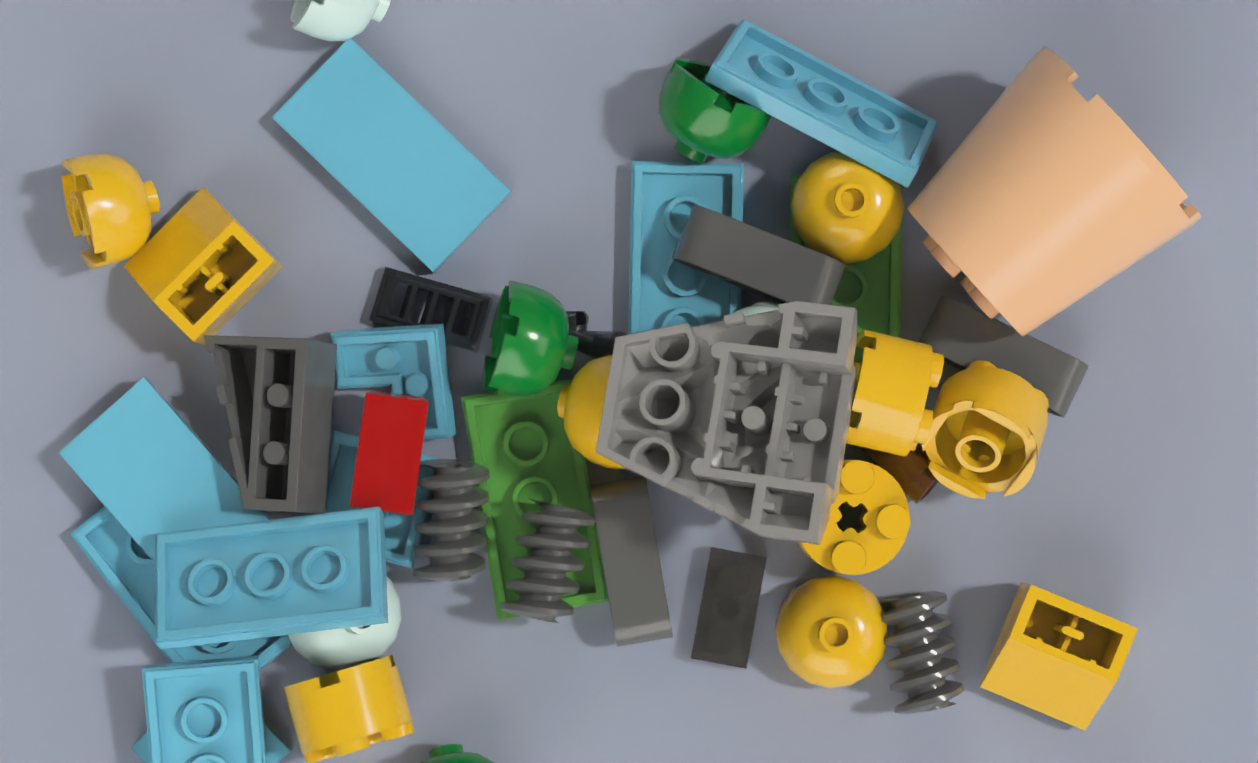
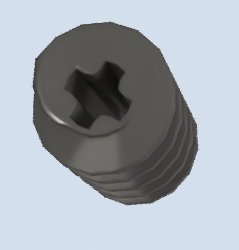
[413,459,490,581]
[500,498,595,623]
[878,591,964,714]

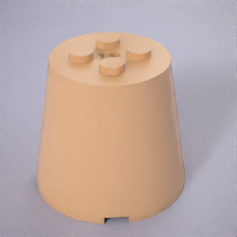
[907,46,1201,337]

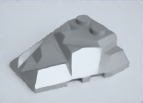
[596,301,857,545]

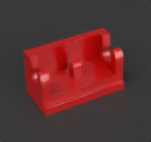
[350,389,430,515]

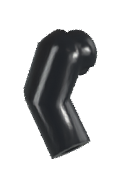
[566,311,627,359]

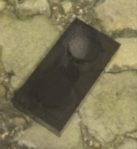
[690,547,767,669]

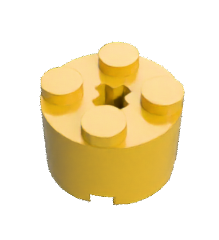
[846,329,944,457]
[922,360,1049,499]
[798,460,911,575]
[284,655,415,763]

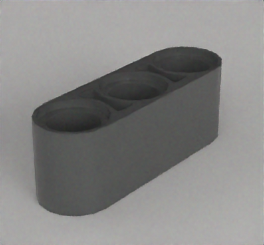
[672,205,846,305]
[919,296,1089,418]
[590,476,673,647]

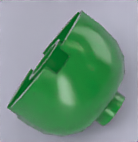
[659,57,772,163]
[482,280,578,396]

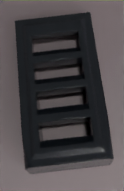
[369,267,493,353]

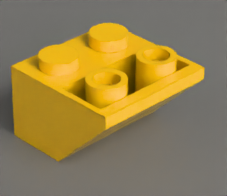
[124,187,283,346]
[979,582,1138,731]

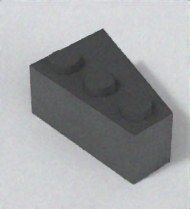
[204,335,337,514]

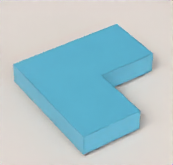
[330,324,456,440]

